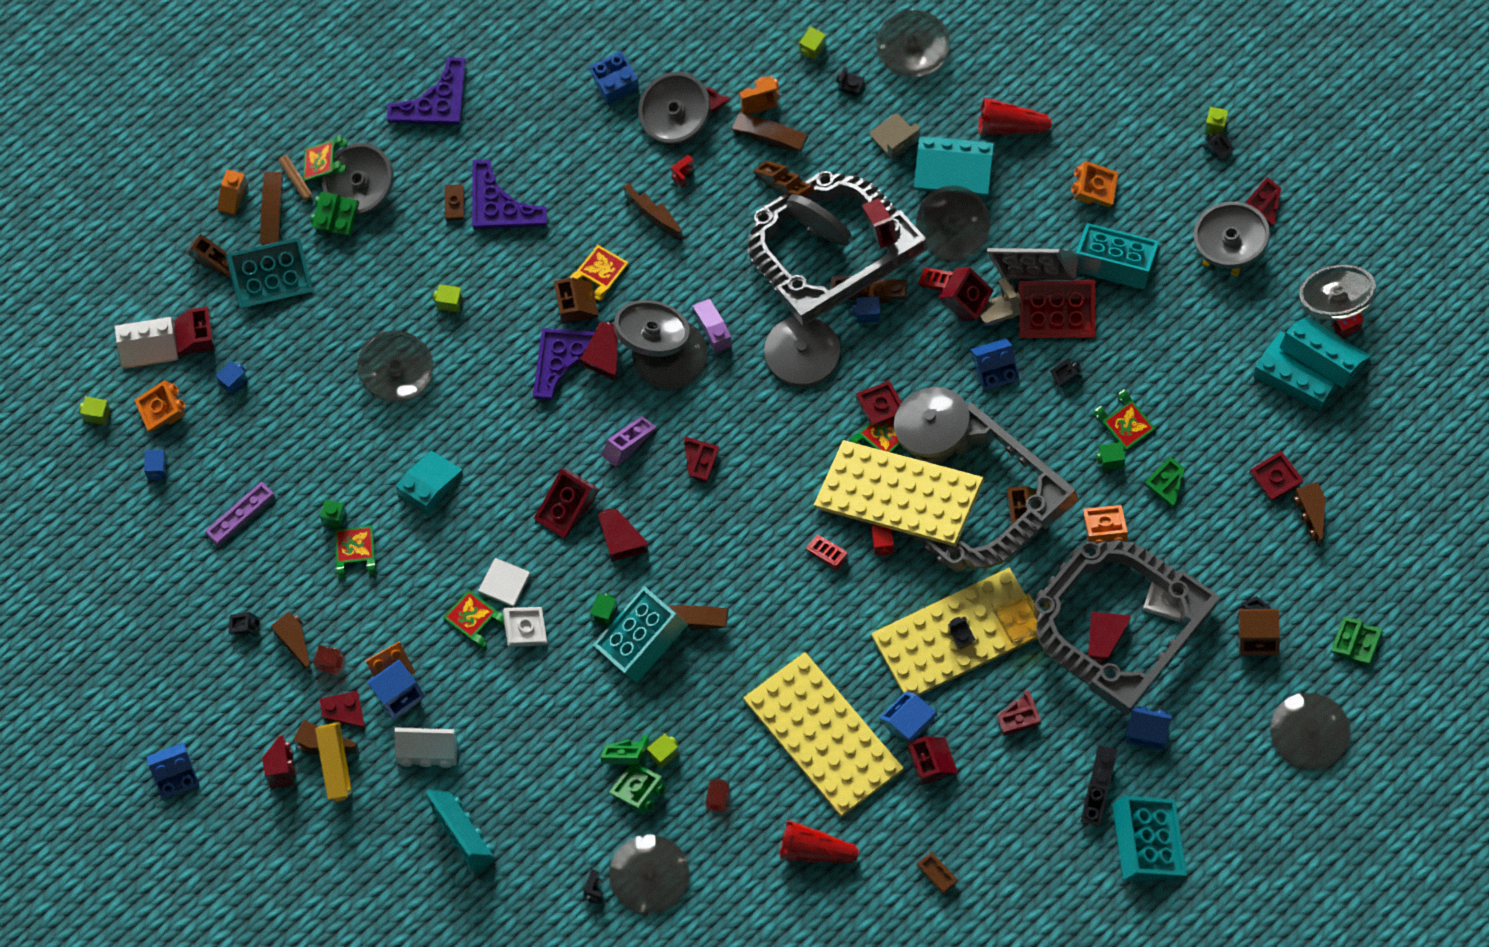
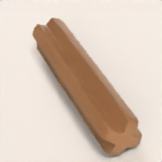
[279,155,313,201]

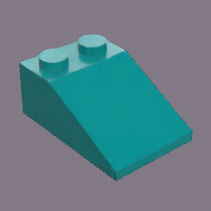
[396,451,463,515]

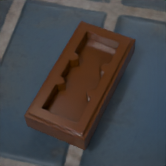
[445,184,464,221]
[916,852,958,895]

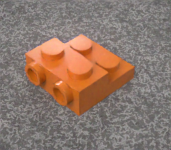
[740,76,780,115]
[1071,161,1118,207]
[134,380,186,433]
[1083,505,1128,545]

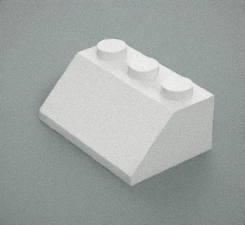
[115,317,178,369]
[395,728,458,768]

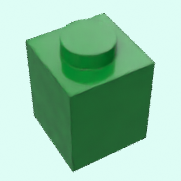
[1096,442,1126,471]
[320,499,347,529]
[590,593,617,626]

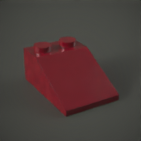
[534,469,600,538]

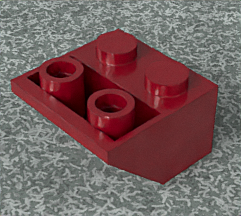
[174,306,215,355]
[262,735,296,789]
[908,736,958,786]

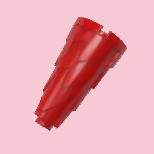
[978,98,1052,135]
[779,820,859,863]

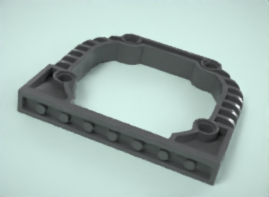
[748,171,928,326]
[910,402,1078,572]
[1033,540,1220,716]

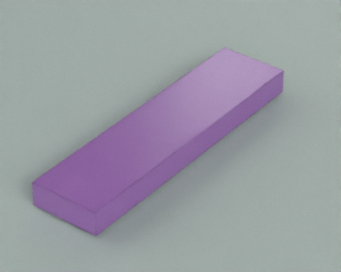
[205,481,275,547]

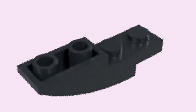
[1080,745,1118,826]

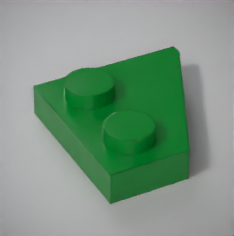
[1144,457,1185,508]
[600,735,650,765]

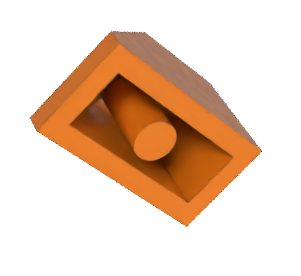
[217,169,248,216]

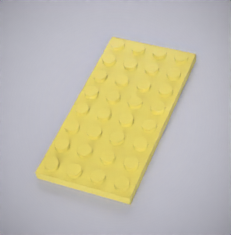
[814,440,984,547]
[871,567,1038,696]
[743,652,903,817]

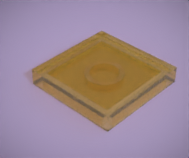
[993,593,1037,643]

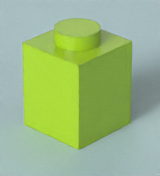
[799,26,826,60]
[1204,107,1228,134]
[433,284,463,313]
[79,396,111,425]
[647,733,679,768]

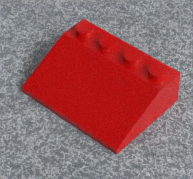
[1018,280,1095,338]

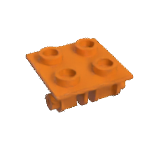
[365,642,416,677]

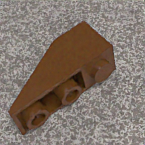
[1293,482,1325,546]

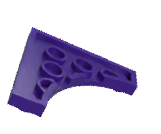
[387,57,466,125]
[472,160,547,229]
[533,328,595,401]

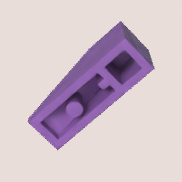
[692,299,732,353]
[602,416,656,467]

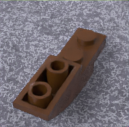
[830,276,908,303]

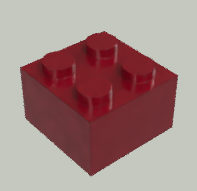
[939,267,994,321]

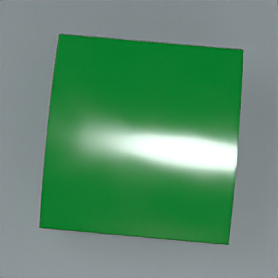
[1331,617,1383,666]

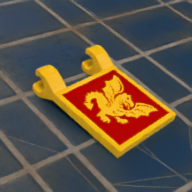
[570,245,628,301]

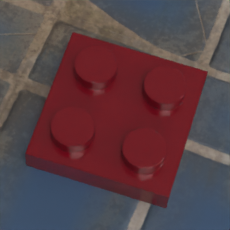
[855,381,902,428]
[1249,451,1304,502]

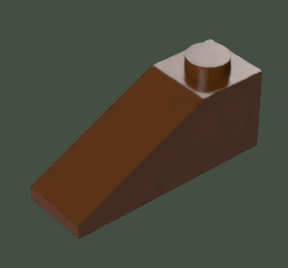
[185,234,231,279]
[271,612,312,673]
[293,720,359,755]

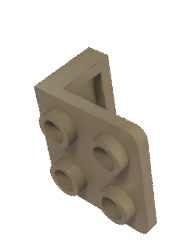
[870,114,921,159]
[979,278,1021,326]

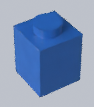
[853,297,880,323]
[216,360,247,395]
[144,450,167,481]

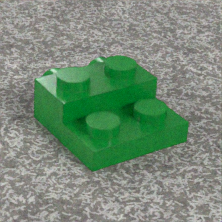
[310,192,360,237]
[609,764,667,816]

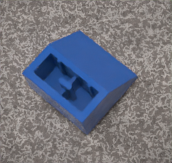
[589,51,639,105]
[970,339,1020,390]
[367,660,425,719]
[879,691,938,742]
[1125,706,1172,751]
[147,743,199,799]

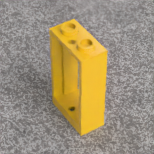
[315,722,352,802]

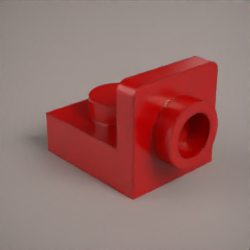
[671,155,694,188]

